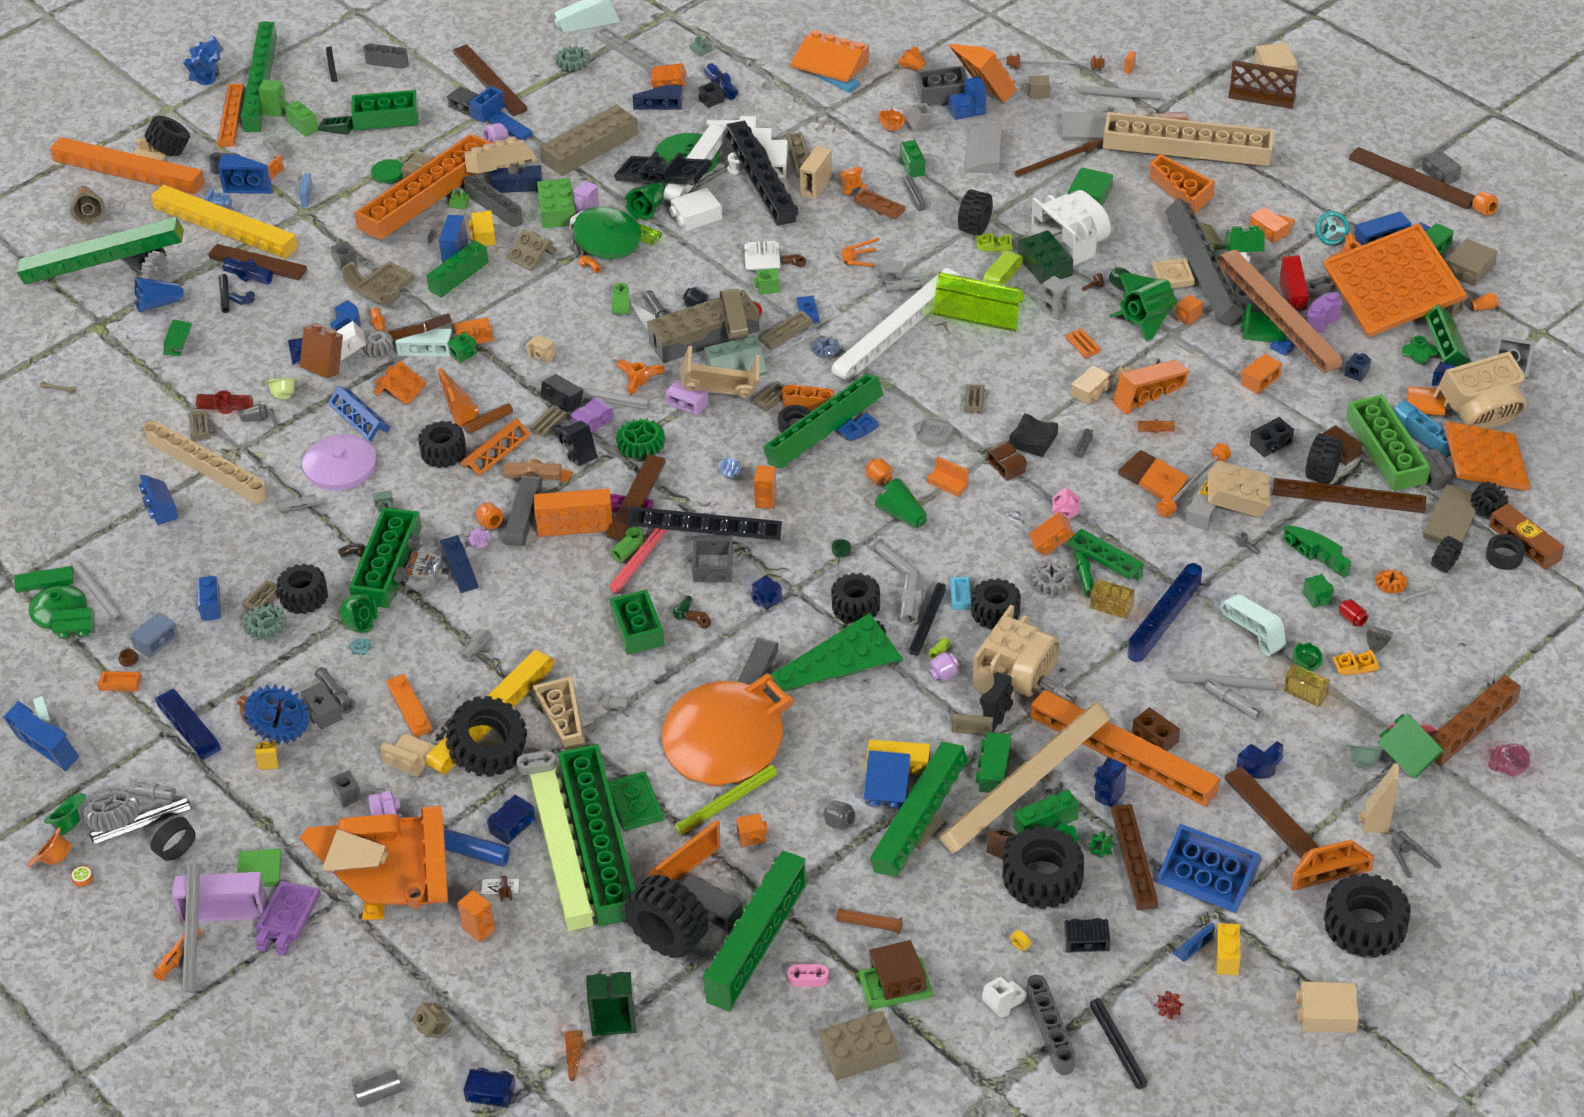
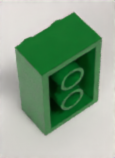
[609,589,665,655]

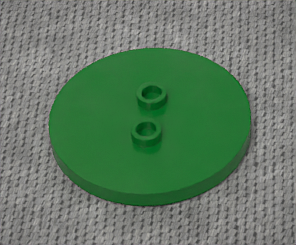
[655,133,721,174]

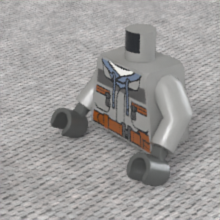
[394,534,452,592]

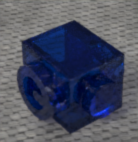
[751,575,782,610]

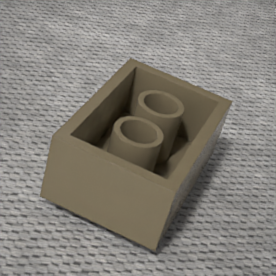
[819,1011,899,1081]

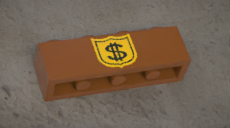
[1489,504,1565,570]

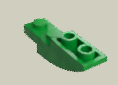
[1283,525,1351,578]

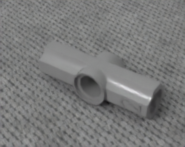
[901,571,923,626]

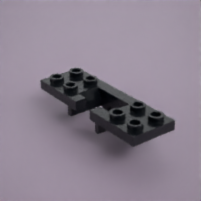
[614,151,712,185]

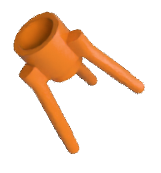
[842,238,880,267]

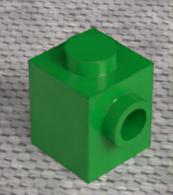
[1303,574,1334,608]

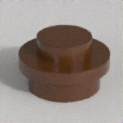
[118,648,139,667]

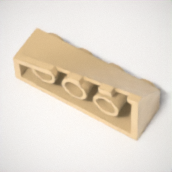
[465,137,537,174]

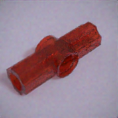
[196,390,253,414]

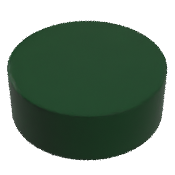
[832,539,851,557]

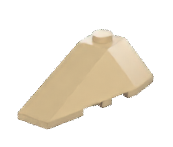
[1359,763,1399,834]

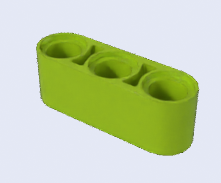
[983,250,1023,290]

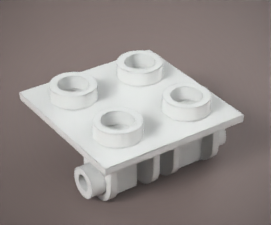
[744,241,780,270]

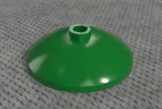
[28,585,87,629]

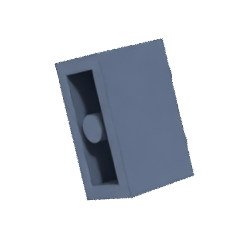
[130,612,179,658]

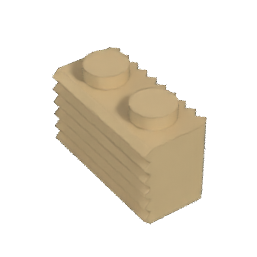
[1071,365,1111,405]

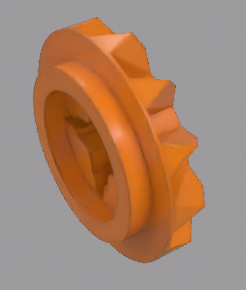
[1375,568,1407,593]

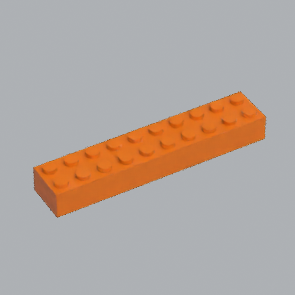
[354,134,494,240]

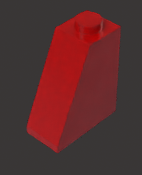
[1279,255,1309,310]

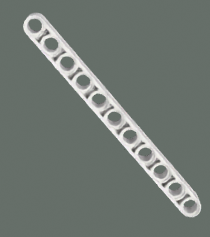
[831,268,963,381]

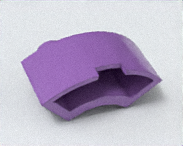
[1307,293,1341,333]

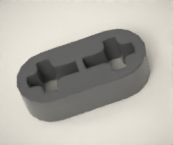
[1306,276,1335,298]

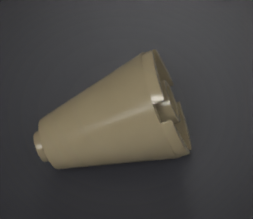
[70,186,105,225]

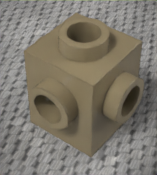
[411,1002,452,1038]

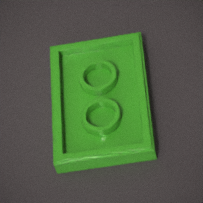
[858,958,933,1010]

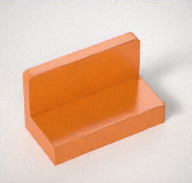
[927,456,969,497]

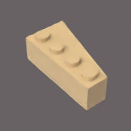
[533,676,587,751]

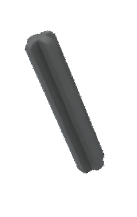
[903,175,926,210]

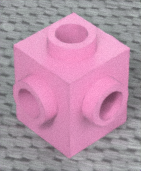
[1052,487,1080,519]

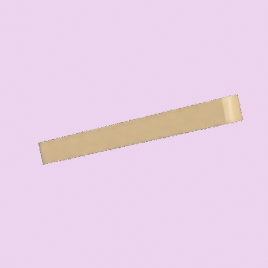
[939,701,1111,854]

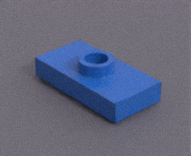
[796,295,819,323]

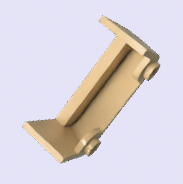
[680,346,760,398]

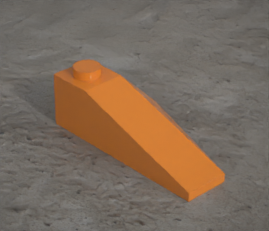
[438,368,479,427]

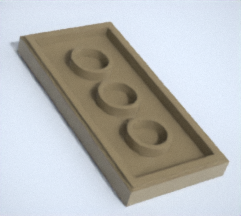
[1423,484,1477,543]

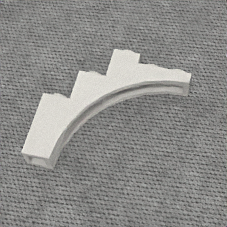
[707,116,788,178]

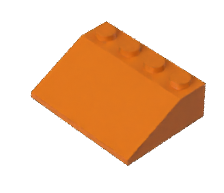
[790,30,869,82]
[950,44,1017,103]

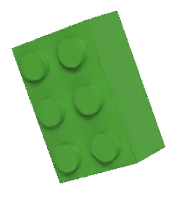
[537,178,575,229]

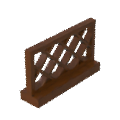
[1228,60,1298,109]

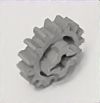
[141,251,168,281]
[1030,559,1073,596]

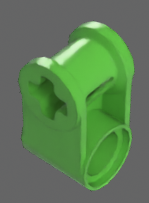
[612,283,630,314]

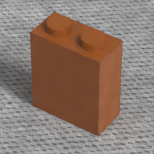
[300,323,343,378]

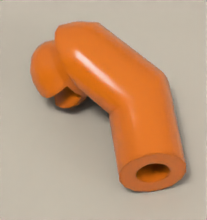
[578,255,602,273]

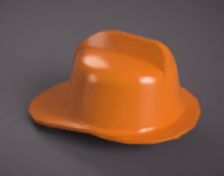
[26,827,72,867]

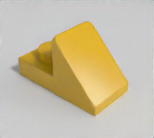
[255,741,279,770]

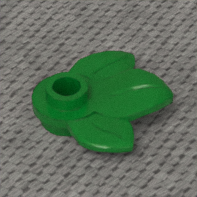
[1402,335,1438,364]

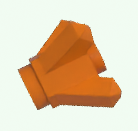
[897,46,927,71]
[840,166,868,196]

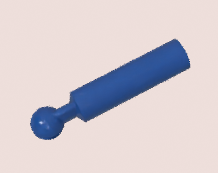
[444,828,511,867]

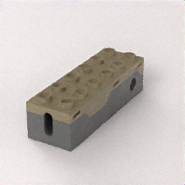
[647,289,762,364]

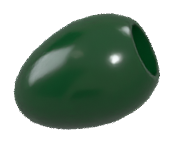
[1109,267,1130,291]

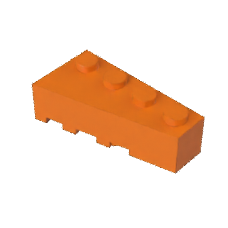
[1150,154,1214,214]

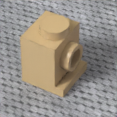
[526,334,556,363]

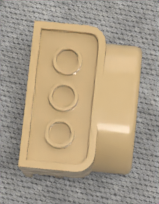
[1434,351,1527,429]
[973,605,1060,698]

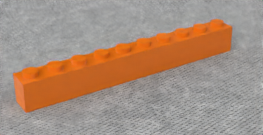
[50,137,205,194]
[1031,690,1220,807]

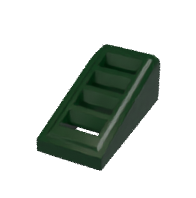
[318,116,353,135]

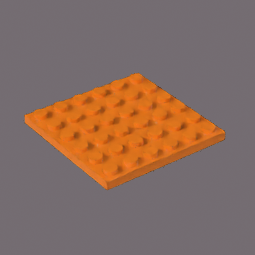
[1323,223,1467,338]

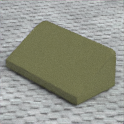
[1200,222,1225,250]

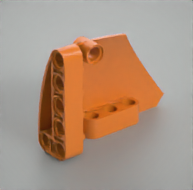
[300,805,448,909]

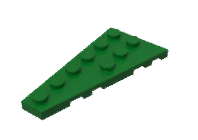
[771,613,903,692]

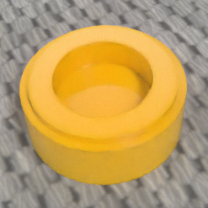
[1010,930,1031,951]

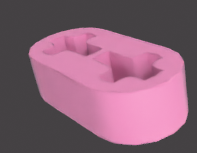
[787,964,829,987]

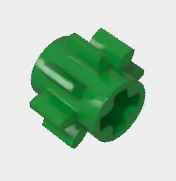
[1088,831,1116,858]

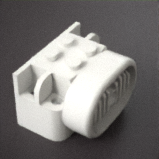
[1031,190,1111,266]

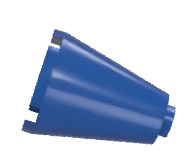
[134,277,184,312]

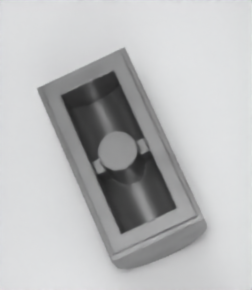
[352,1069,402,1107]

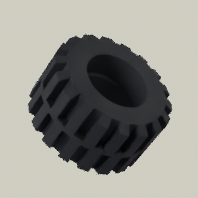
[144,115,190,156]
[958,189,993,235]
[418,421,467,468]
[1305,433,1343,484]
[277,564,328,614]
[831,573,880,623]
[971,578,1021,629]

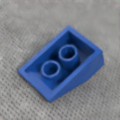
[218,155,273,194]

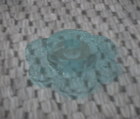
[349,638,372,655]

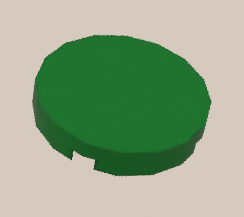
[371,159,403,184]

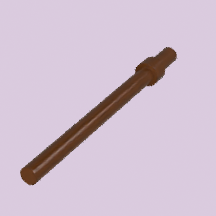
[1014,138,1103,177]

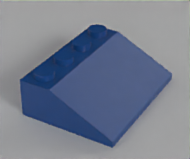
[1156,824,1262,914]

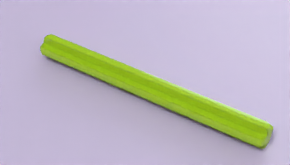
[675,765,777,835]

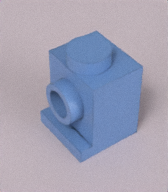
[204,189,232,209]

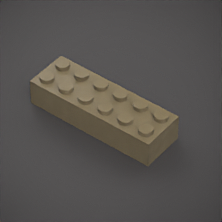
[540,104,638,176]

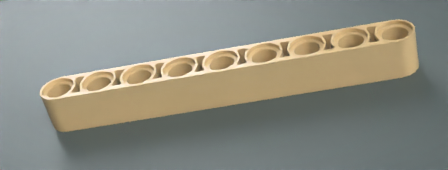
[143,421,268,503]

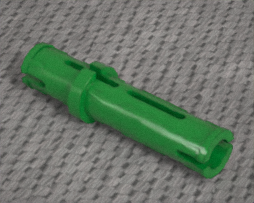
[1073,550,1097,598]

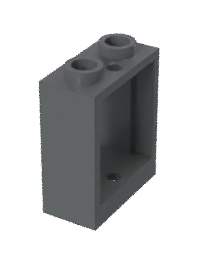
[692,536,733,582]

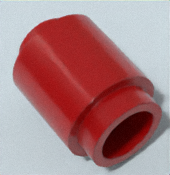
[1339,599,1369,627]

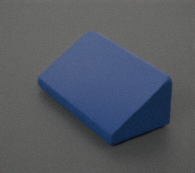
[1173,923,1215,962]

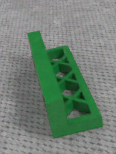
[1067,528,1144,581]

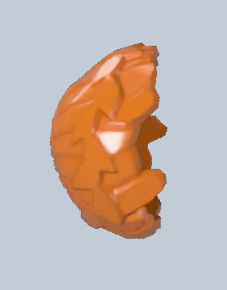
[879,108,905,131]

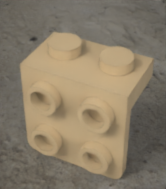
[380,734,436,777]

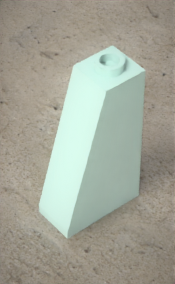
[554,0,620,33]

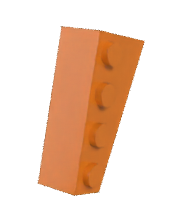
[1113,359,1189,415]

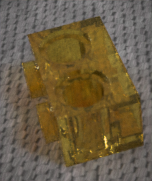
[1090,579,1135,619]

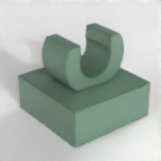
[690,35,713,57]
[373,490,393,512]

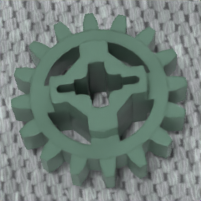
[556,45,590,72]
[243,604,287,641]

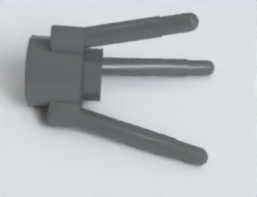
[1391,831,1441,878]

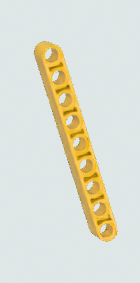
[425,649,554,775]

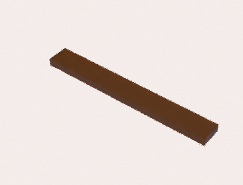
[453,44,527,116]
[1349,147,1475,209]
[1272,478,1427,514]

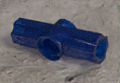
[704,63,738,100]
[222,257,274,285]

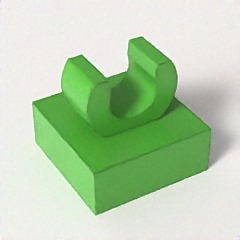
[449,189,470,209]

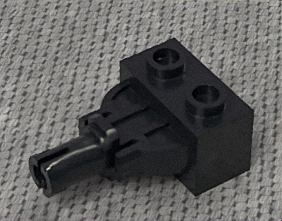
[553,420,598,466]

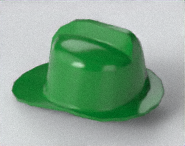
[44,793,86,835]

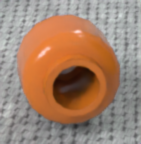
[1472,191,1498,216]
[865,458,893,486]
[475,502,503,530]

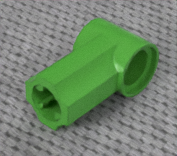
[610,527,644,563]

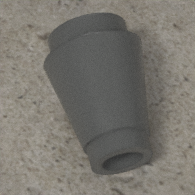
[240,403,268,421]

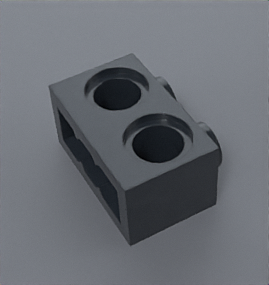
[1250,417,1294,457]

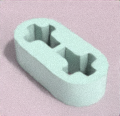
[33,696,51,725]

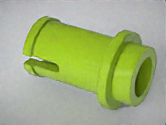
[929,638,951,659]

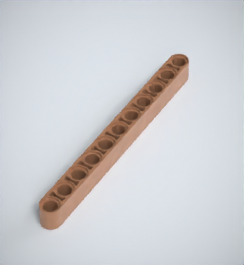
[1218,249,1342,373]

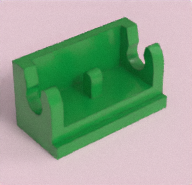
[163,319,192,356]

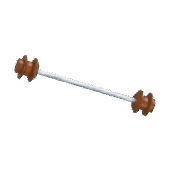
[1006,53,1105,71]

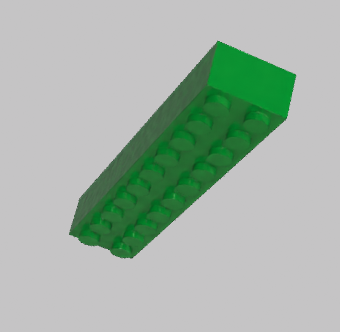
[558,744,635,926]

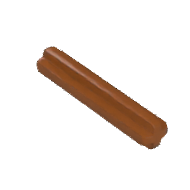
[464,403,513,434]

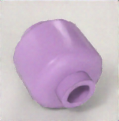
[483,123,508,144]
[929,652,959,682]

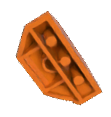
[1291,839,1374,891]

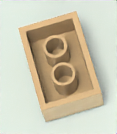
[1208,460,1270,518]

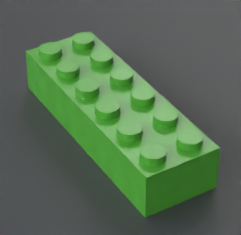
[1346,394,1430,491]

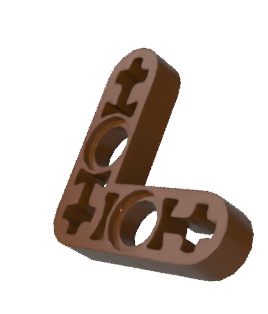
[388,313,452,340]

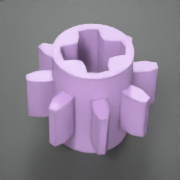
[466,527,491,550]

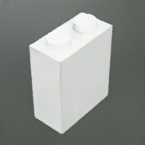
[669,187,722,231]

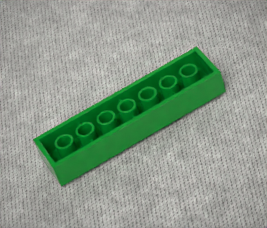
[703,850,807,1012]

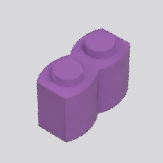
[571,398,614,433]

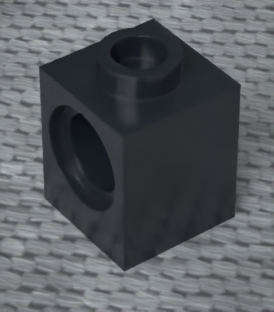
[698,81,725,108]

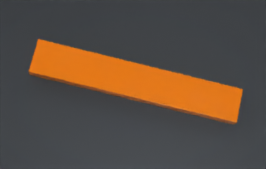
[218,83,245,147]

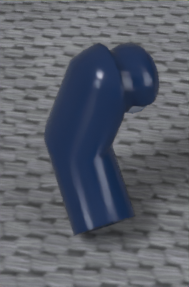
[229,291,255,305]

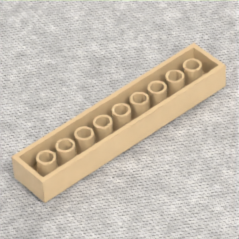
[1103,112,1274,166]

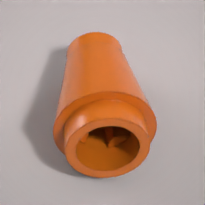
[1471,292,1499,311]

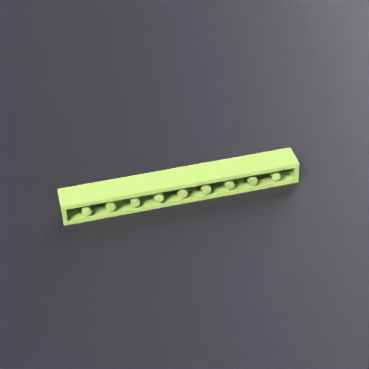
[527,760,596,931]

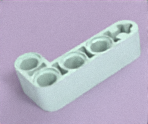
[1220,594,1286,656]

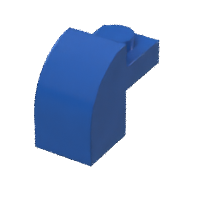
[330,300,361,331]

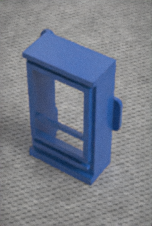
[2,701,79,772]

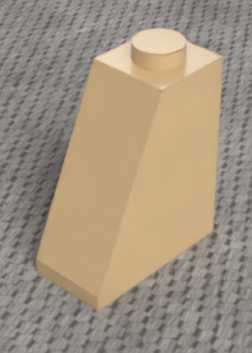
[322,829,389,873]

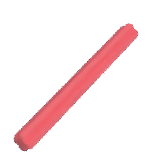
[609,529,667,593]

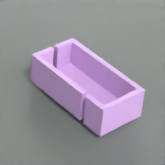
[172,872,267,923]

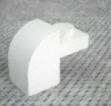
[982,976,1028,1017]

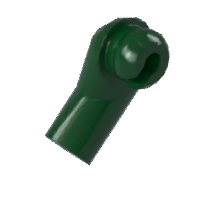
[673,595,693,619]

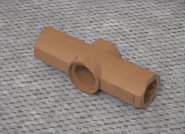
[504,459,562,480]

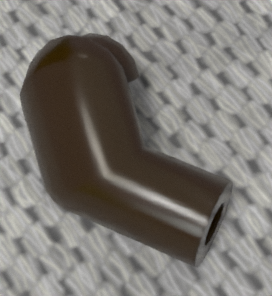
[338,543,365,558]

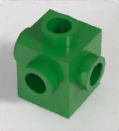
[447,332,477,364]

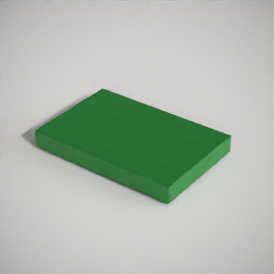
[608,771,664,831]

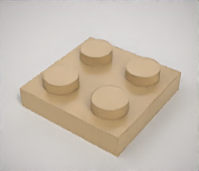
[1151,258,1194,288]

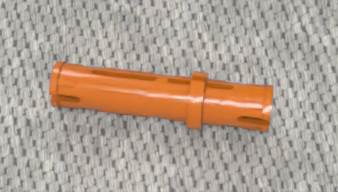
[152,928,201,981]

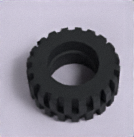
[446,696,527,777]
[1002,827,1084,909]
[1324,873,1411,958]
[624,875,709,958]

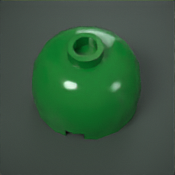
[340,594,378,633]

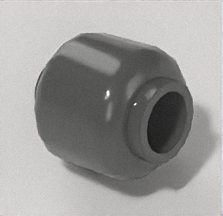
[823,801,856,830]

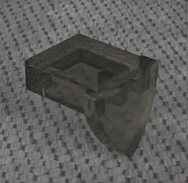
[1367,626,1393,654]

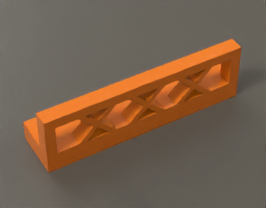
[460,418,531,476]

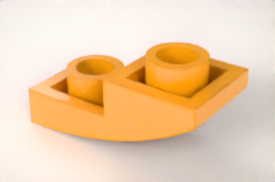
[1333,650,1379,675]

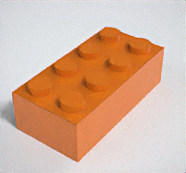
[534,488,613,537]

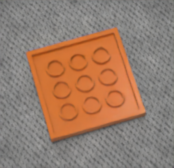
[1444,421,1530,491]

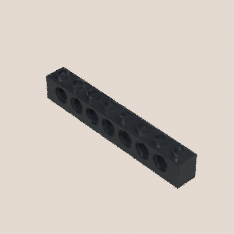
[725,120,798,226]
[628,506,782,541]

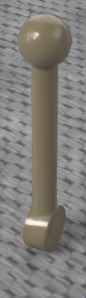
[40,381,75,394]

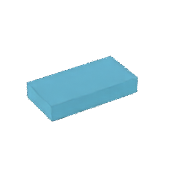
[950,577,972,610]

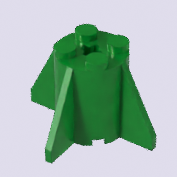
[1110,273,1177,341]

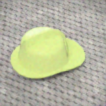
[264,377,303,400]

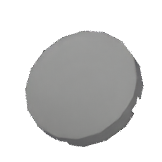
[916,417,953,446]

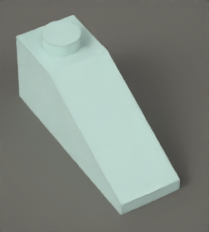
[396,329,453,356]

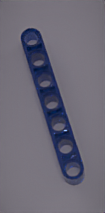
[1127,563,1202,662]

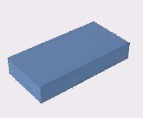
[299,173,313,207]

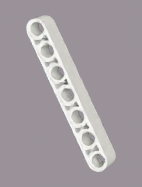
[663,123,726,201]

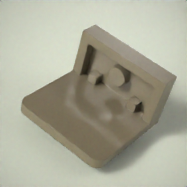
[507,229,557,271]

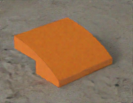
[1407,386,1446,415]

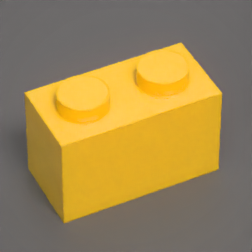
[469,211,496,246]
[1216,923,1240,975]

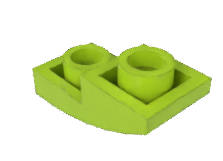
[976,233,1014,252]

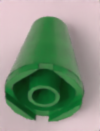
[625,183,665,221]
[875,478,927,528]

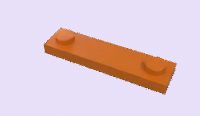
[386,674,433,738]

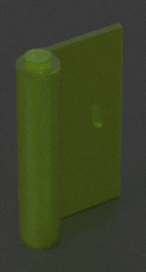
[933,271,1025,332]

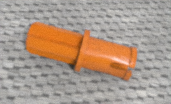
[370,307,386,332]

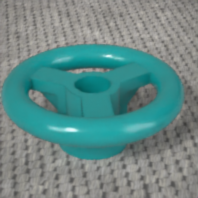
[1315,211,1349,246]

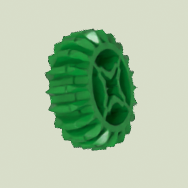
[616,418,666,460]

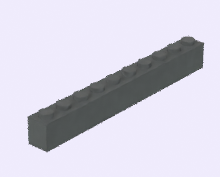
[1165,197,1244,326]

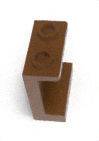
[869,940,927,1000]

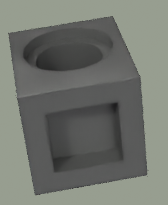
[331,241,357,270]
[331,770,362,807]

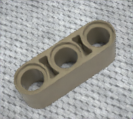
[720,288,748,340]

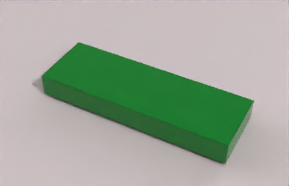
[14,566,74,593]

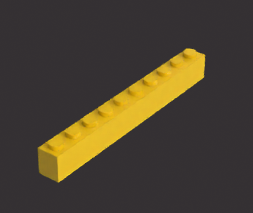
[151,184,298,259]

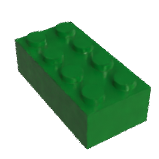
[351,90,419,130]

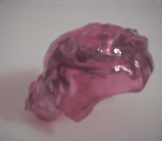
[1488,743,1530,777]

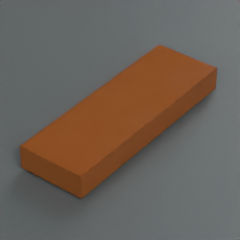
[854,189,905,220]

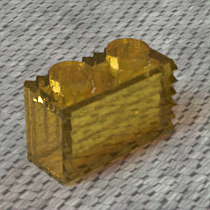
[1284,664,1330,707]

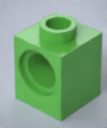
[754,268,780,295]

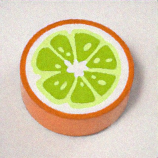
[71,866,93,887]

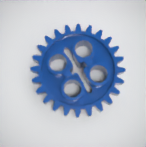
[244,684,310,745]

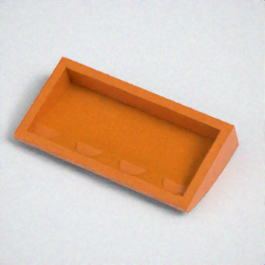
[648,820,721,881]

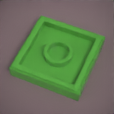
[237,848,282,887]

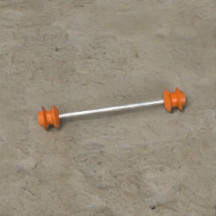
[1156,443,1231,518]

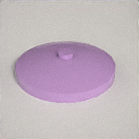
[302,434,377,490]

